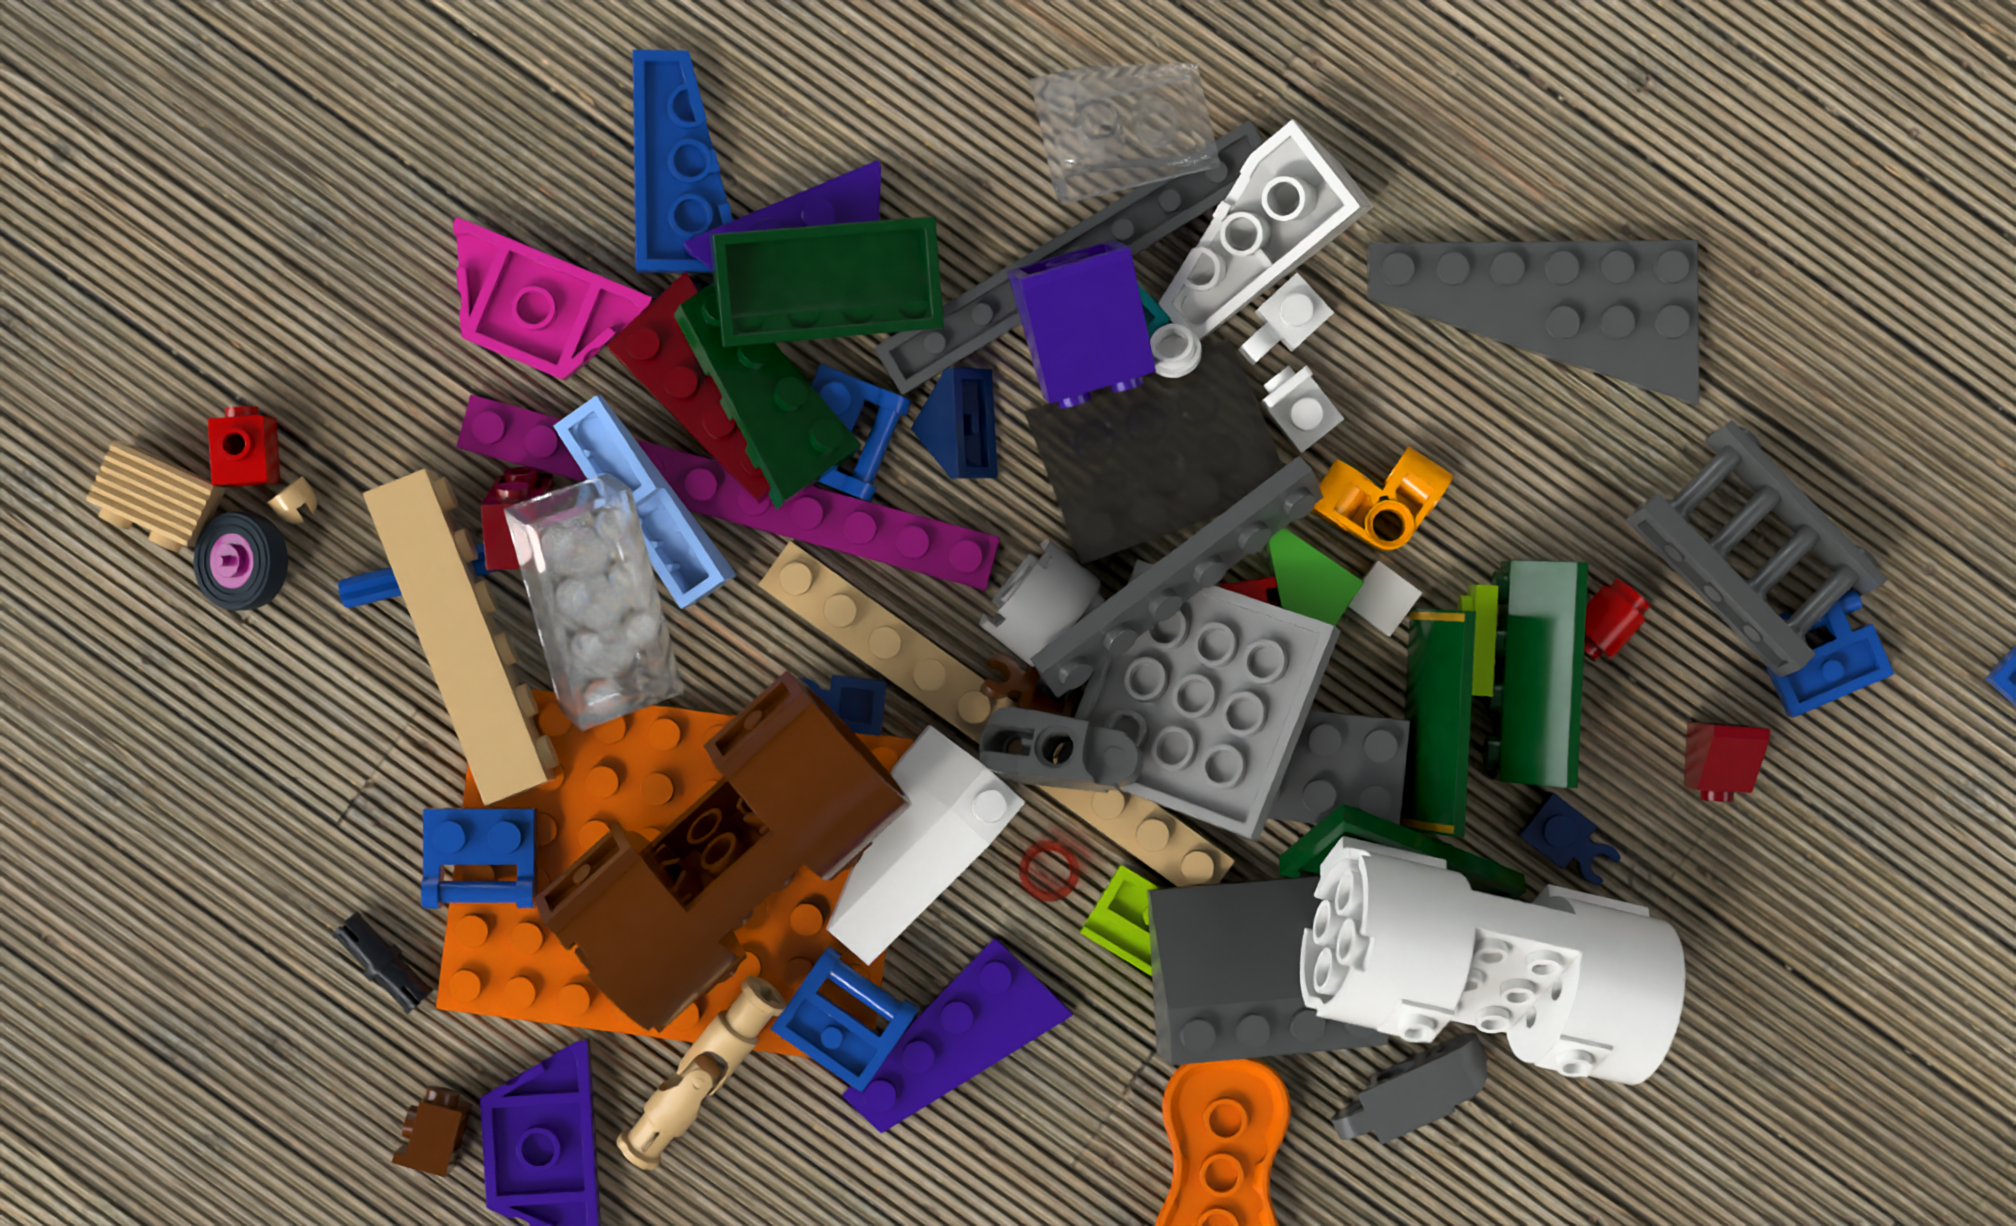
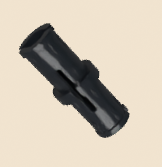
[331,911,433,1015]

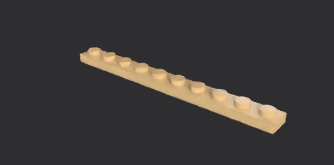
[758,541,1235,887]

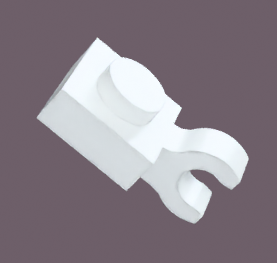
[1238,273,1334,366]

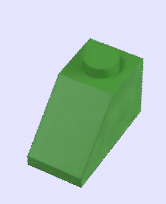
[1265,528,1364,626]

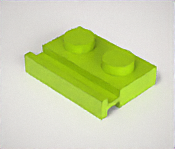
[1079,863,1161,976]

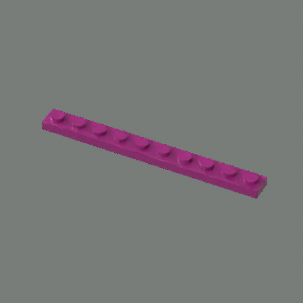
[456,394,1000,591]

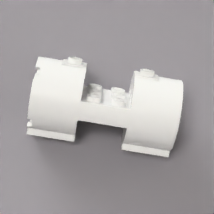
[1300,836,1685,1085]

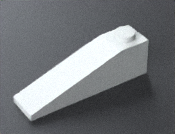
[826,725,1025,965]

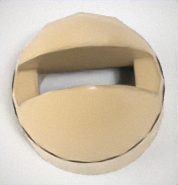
[267,476,317,524]

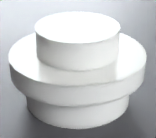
[1150,324,1202,378]

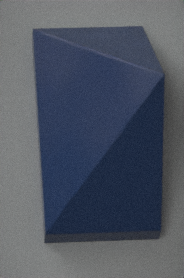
[910,368,998,479]

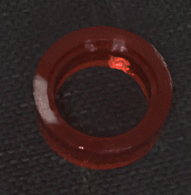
[1019,840,1079,902]

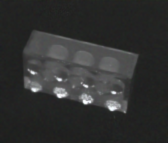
[504,473,684,731]

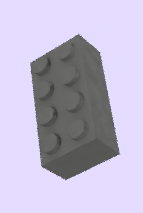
[1267,710,1410,825]

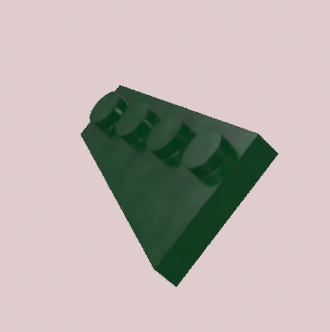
[674,282,861,510]
[1279,803,1526,900]

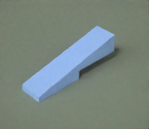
[554,395,738,609]

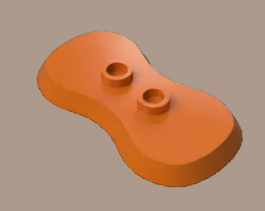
[1155,1058,1291,1226]

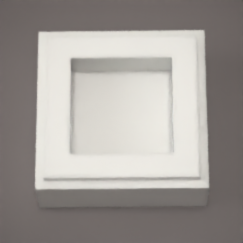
[1348,560,1422,637]

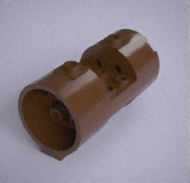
[534,670,912,1033]

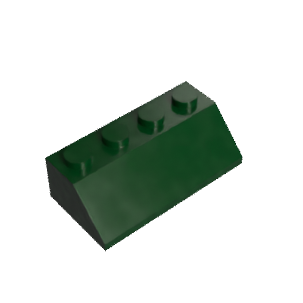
[1483,560,1588,788]

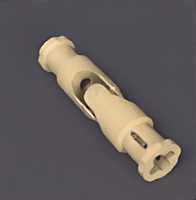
[617,976,787,1170]

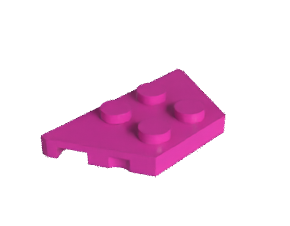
[453,217,655,381]

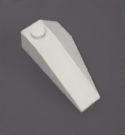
[1158,119,1374,341]

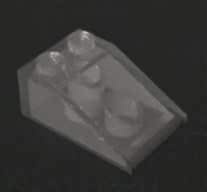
[1030,63,1221,205]

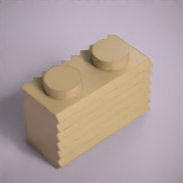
[86,440,226,552]

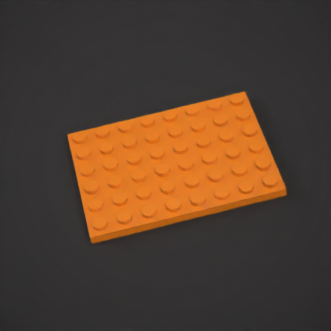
[436,688,914,1058]

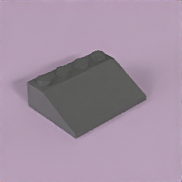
[1147,875,1389,1065]

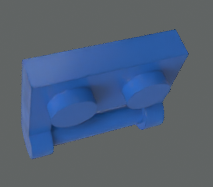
[811,364,912,503]
[421,808,538,909]
[771,945,919,1093]

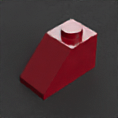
[1684,722,1770,802]

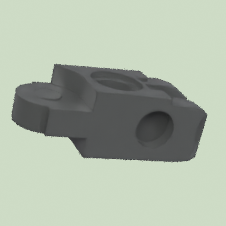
[979,707,1144,793]
[1331,1033,1488,1145]

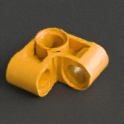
[1311,445,1454,552]

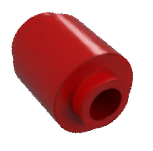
[1584,579,1650,662]

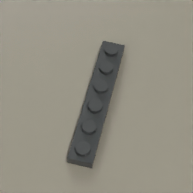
[1030,456,1324,698]

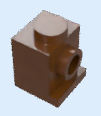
[392,1086,472,1177]

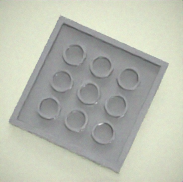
[1056,560,1341,842]

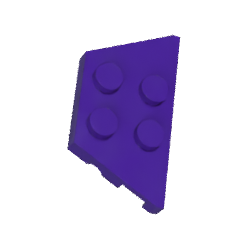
[683,160,881,271]
[480,1037,601,1226]

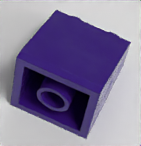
[1007,240,1156,408]

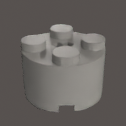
[979,539,1105,667]

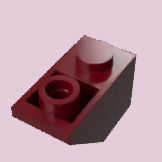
[481,467,554,570]

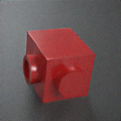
[207,406,281,487]

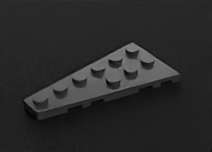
[1366,240,1699,406]

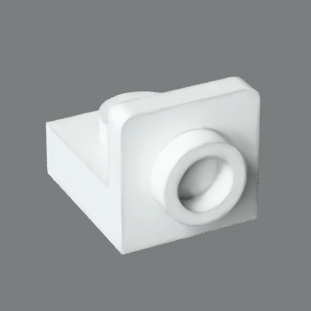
[1259,365,1344,454]

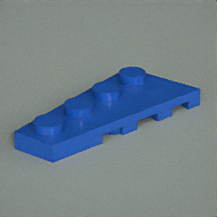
[632,50,733,273]

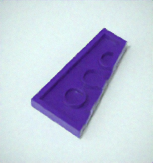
[842,937,1073,1134]

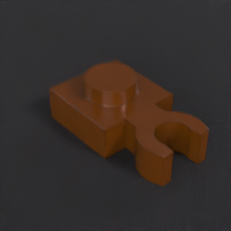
[979,653,1081,718]

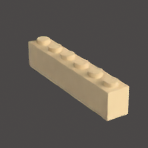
[363,468,559,806]

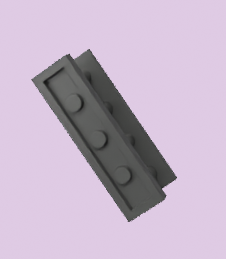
[1625,420,1888,678]

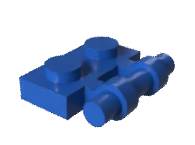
[1766,589,1894,718]

